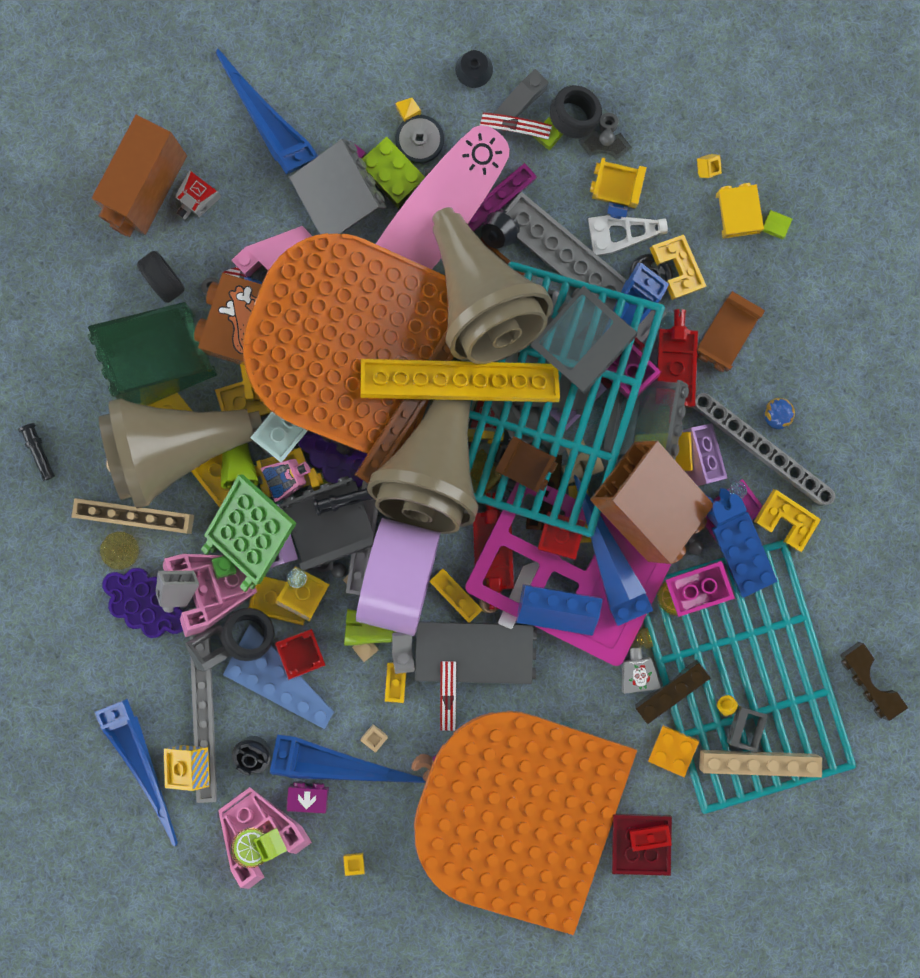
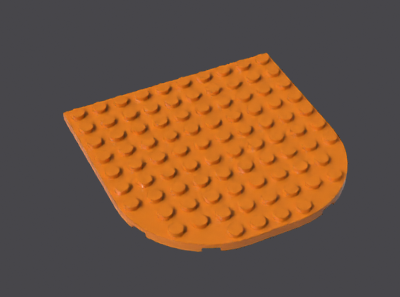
[243,233,448,457]
[414,711,637,935]

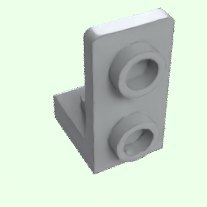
[392,632,415,674]

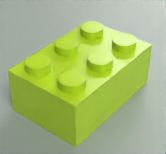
[362,136,425,208]

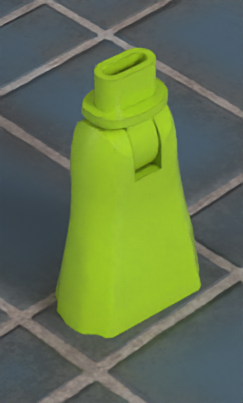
[221,443,259,489]
[344,609,396,646]

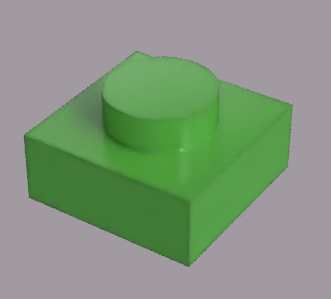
[211,556,237,579]

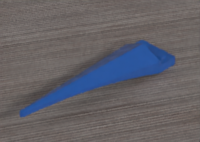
[216,49,318,175]
[602,263,669,335]
[573,475,653,626]
[95,699,178,847]
[270,734,426,783]

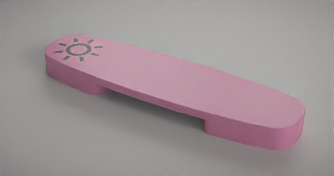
[376,125,510,269]

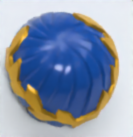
[764,398,795,429]

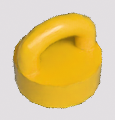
[717,695,738,716]

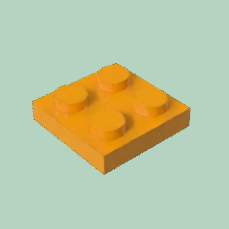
[648,725,699,777]

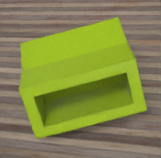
[532,116,563,151]
[762,210,793,240]
[254,828,287,862]

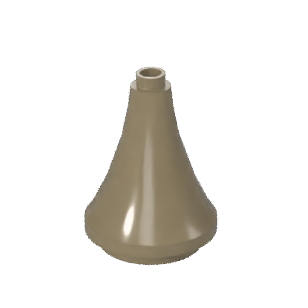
[432,207,553,364]
[99,398,262,508]
[367,399,478,534]

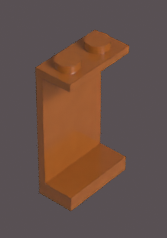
[697,291,765,372]

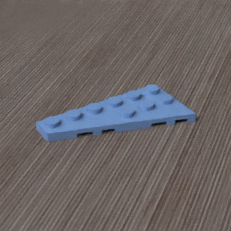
[223,623,334,729]

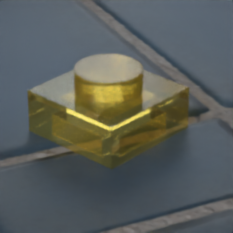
[636,627,653,649]

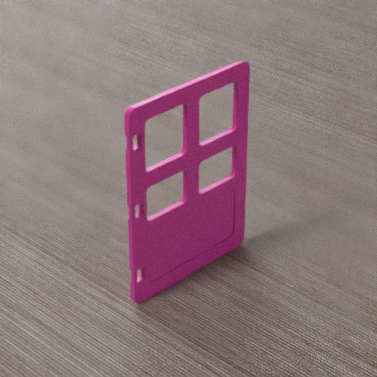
[465,482,671,666]

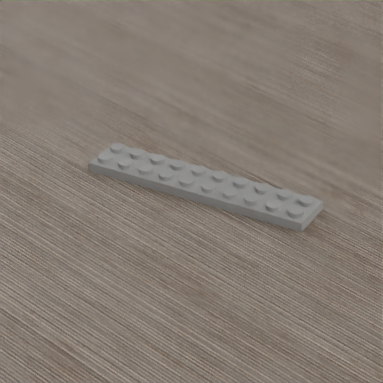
[505,192,667,342]

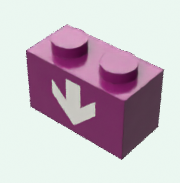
[287,781,329,814]

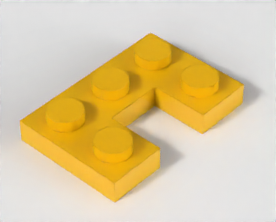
[650,235,706,300]
[754,489,821,552]

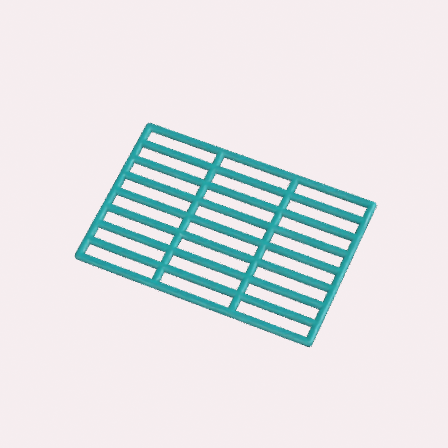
[469,261,665,537]
[643,540,856,814]

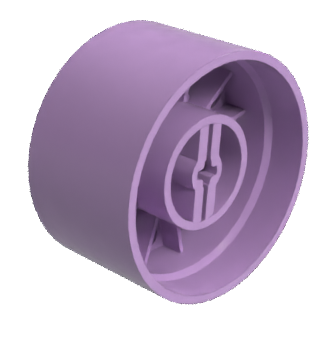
[356,518,441,636]

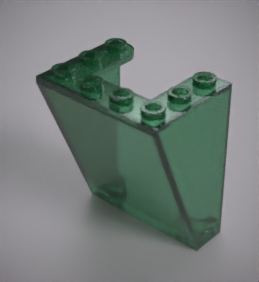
[88,302,217,406]

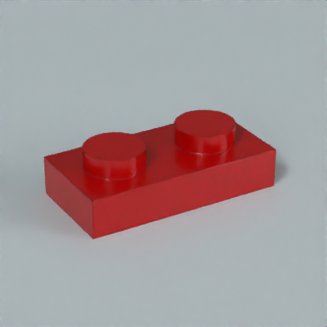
[629,824,672,852]

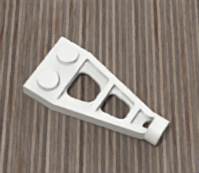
[588,215,668,256]

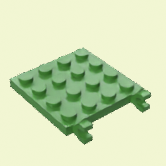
[201,474,297,592]

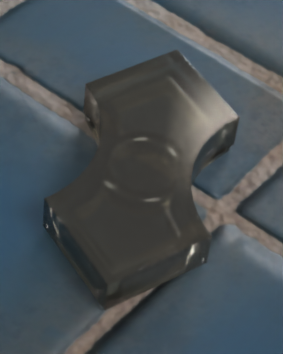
[578,130,632,160]

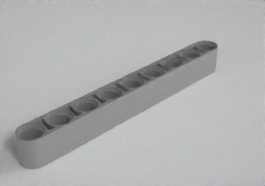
[693,393,835,505]

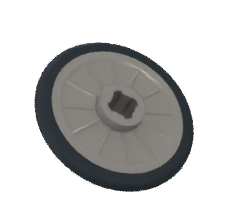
[395,115,444,164]

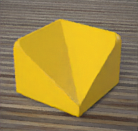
[395,98,421,121]
[697,154,722,178]

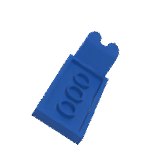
[706,488,778,598]

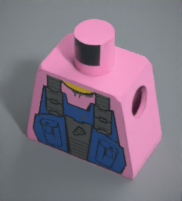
[260,459,310,502]

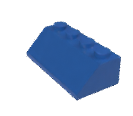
[516,584,603,636]

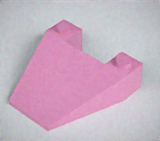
[232,226,312,277]
[163,554,257,637]
[218,787,312,889]

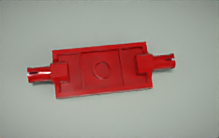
[656,309,698,424]
[473,493,514,609]

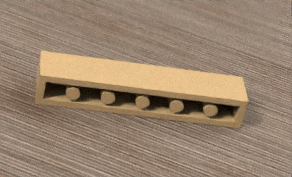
[71,498,194,534]
[699,750,822,777]

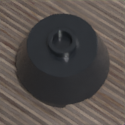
[455,50,493,88]
[481,210,520,249]
[232,736,270,776]

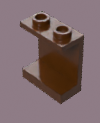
[495,436,558,493]

